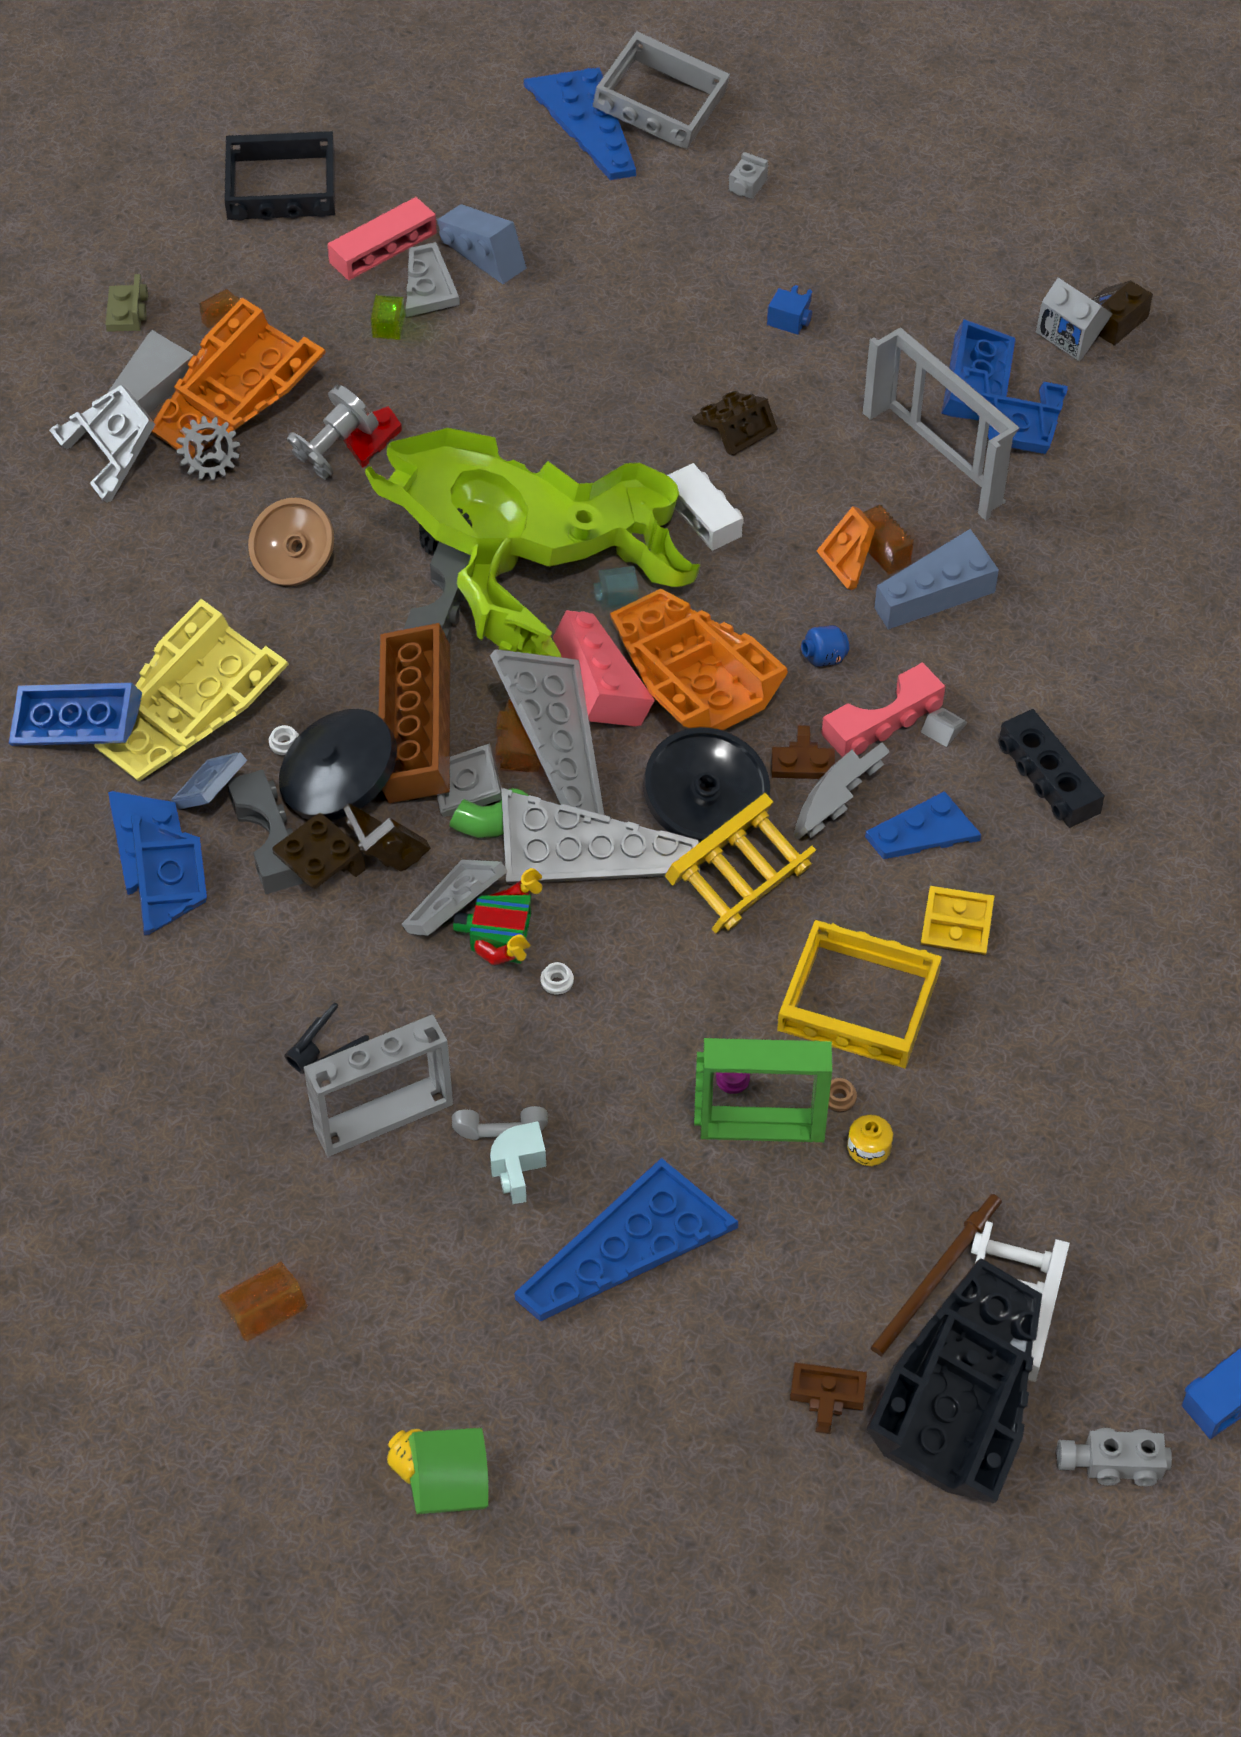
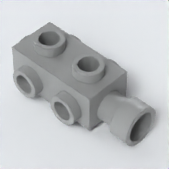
[1057,1428,1172,1486]

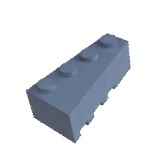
[874,529,999,629]

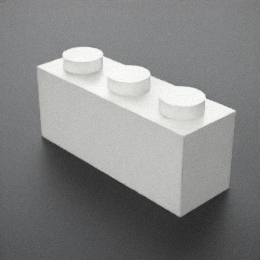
[667,463,744,551]

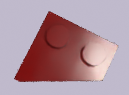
[343,406,402,468]

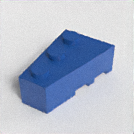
[1182,1348,1241,1439]

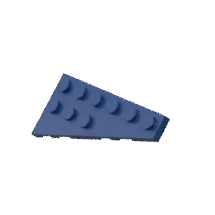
[524,67,636,180]
[514,1158,738,1321]

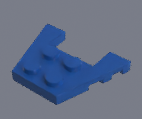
[959,366,1068,454]

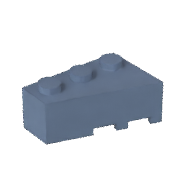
[437,204,526,284]

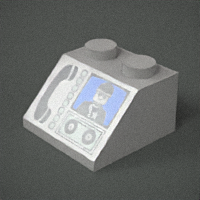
[1036,278,1112,361]

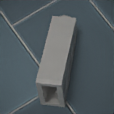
[108,330,194,414]

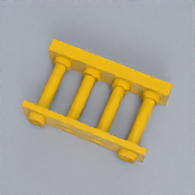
[665,793,816,933]

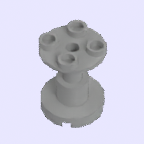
[287,385,379,480]

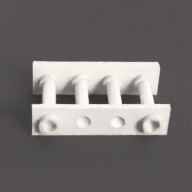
[971,1221,1070,1382]

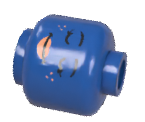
[801,625,849,667]

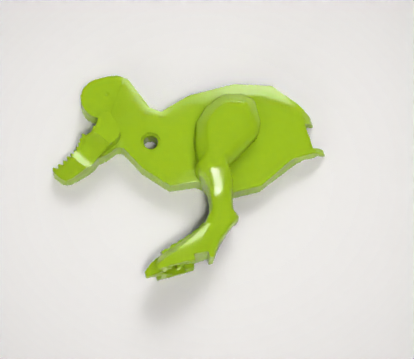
[365,428,700,658]

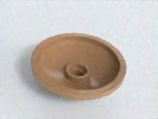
[248,498,334,586]

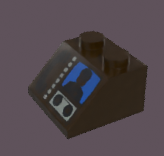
[1092,281,1153,346]

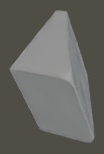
[921,708,967,747]

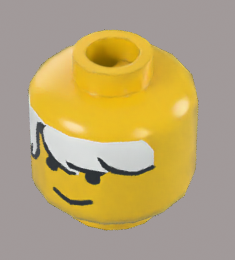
[847,1114,893,1166]

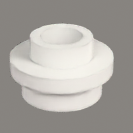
[269,725,299,755]
[541,962,574,995]

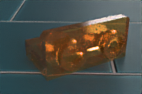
[218,1261,307,1341]

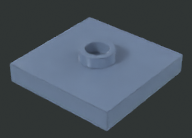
[171,752,247,810]

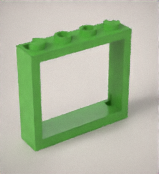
[694,1038,832,1142]

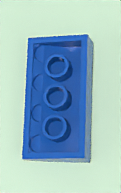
[941,319,1015,420]
[9,683,142,746]

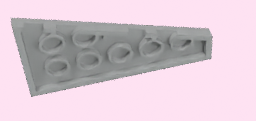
[501,788,700,884]

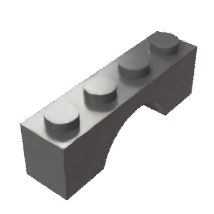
[403,542,470,643]
[227,770,303,895]

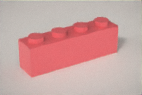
[327,197,437,281]

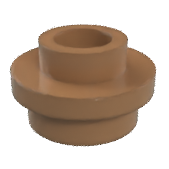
[828,1078,857,1112]

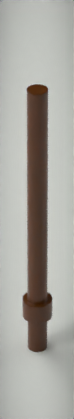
[871,1194,1002,1357]

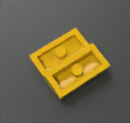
[921,886,995,955]

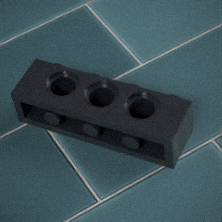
[998,709,1105,828]

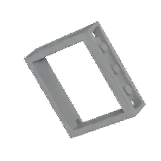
[592,31,730,149]
[304,1014,453,1157]

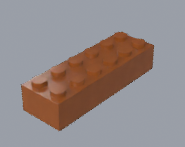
[379,623,450,803]

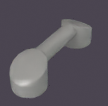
[452,1106,548,1140]

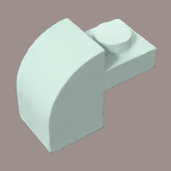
[490,1121,546,1204]

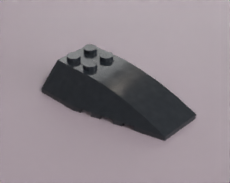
[866,1258,1042,1503]

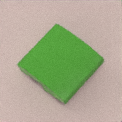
[408,1428,488,1514]

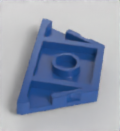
[108,791,182,895]
[131,814,207,935]

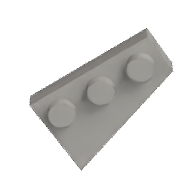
[406,242,460,317]
[402,860,508,935]

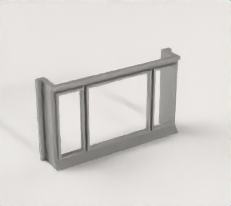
[863,327,1020,520]

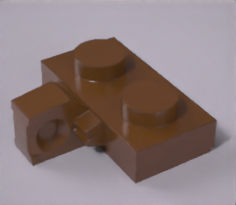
[772,725,835,779]
[790,1362,867,1434]

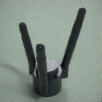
[284,1003,369,1074]

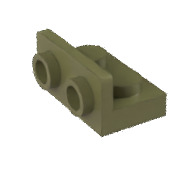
[106,274,148,332]

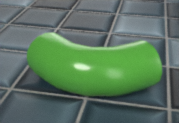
[449,788,529,838]

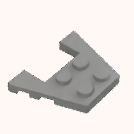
[50,385,155,503]

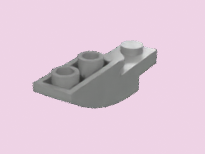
[793,742,890,840]

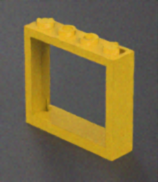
[777,920,942,1069]

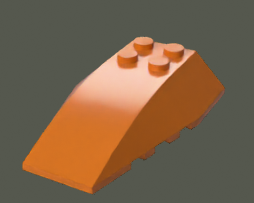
[151,298,326,459]
[610,588,788,730]

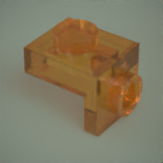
[199,289,241,328]

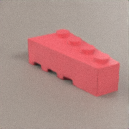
[553,610,655,727]

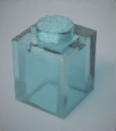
[593,566,639,611]

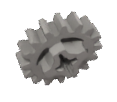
[176,416,240,480]

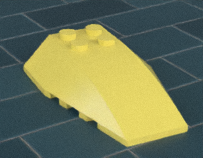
[94,599,289,781]

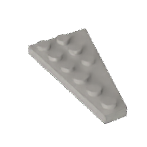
[490,649,604,815]

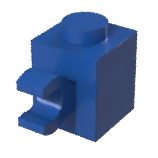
[767,285,812,335]

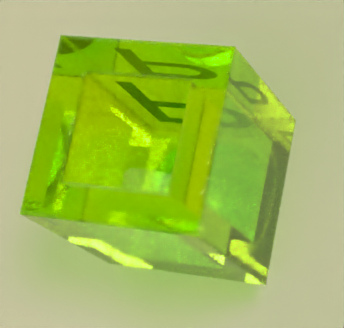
[371,295,405,340]

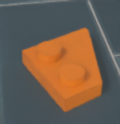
[817,506,876,590]

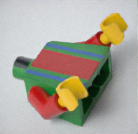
[453,868,542,966]

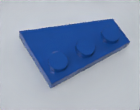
[865,791,981,859]

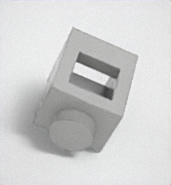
[729,152,768,199]

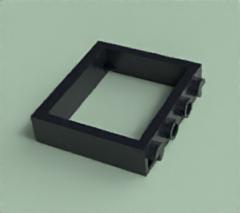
[224,131,336,221]

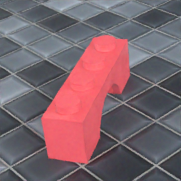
[822,662,945,757]

